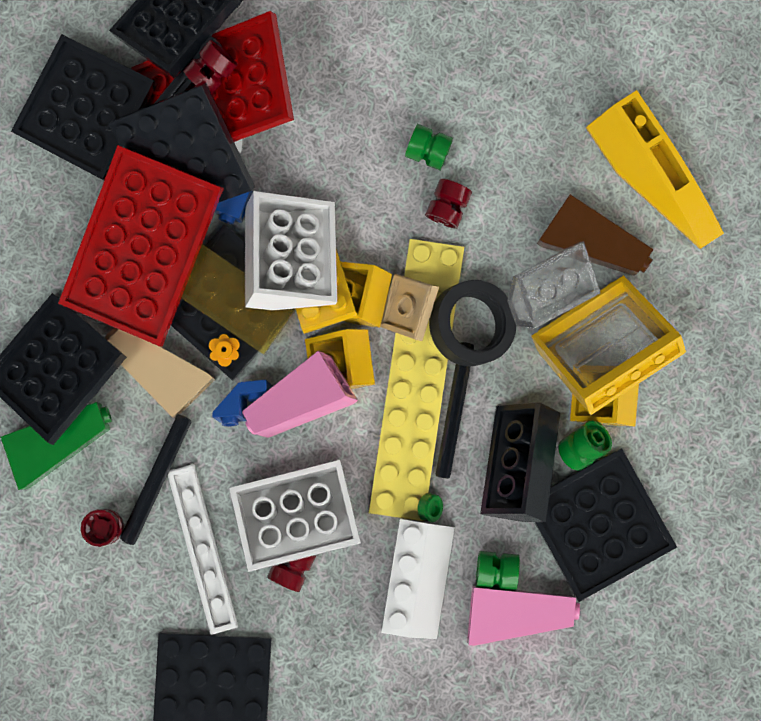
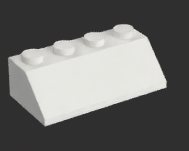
[381,518,455,639]

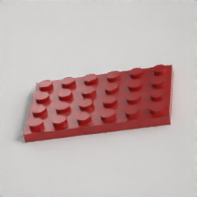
[131,11,294,142]
[58,145,224,347]

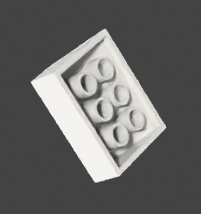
[245,191,337,310]
[229,460,361,572]

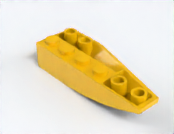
[586,90,724,249]

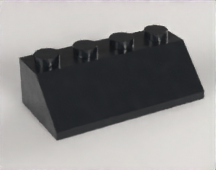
[480,403,560,522]

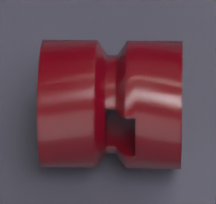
[184,40,238,95]
[425,179,472,229]
[80,509,124,547]
[267,555,316,592]

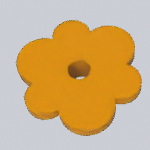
[209,334,240,367]

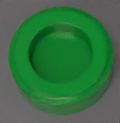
[418,493,443,522]

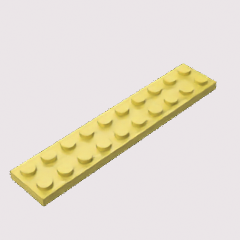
[369,239,464,521]

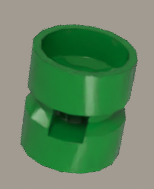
[405,123,454,171]
[558,421,612,471]
[476,551,520,591]

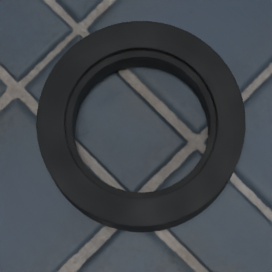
[429,280,516,367]

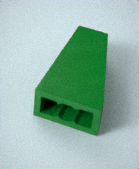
[0,402,112,490]

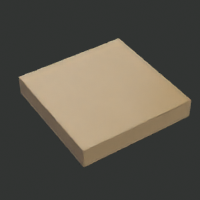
[380,273,439,341]

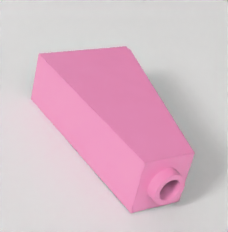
[242,351,358,438]
[467,586,580,646]

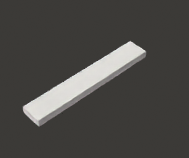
[168,464,239,635]

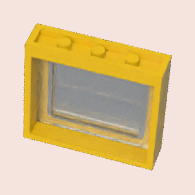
[531,275,686,415]

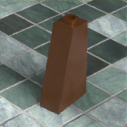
[537,194,654,276]

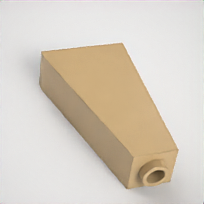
[105,328,216,418]

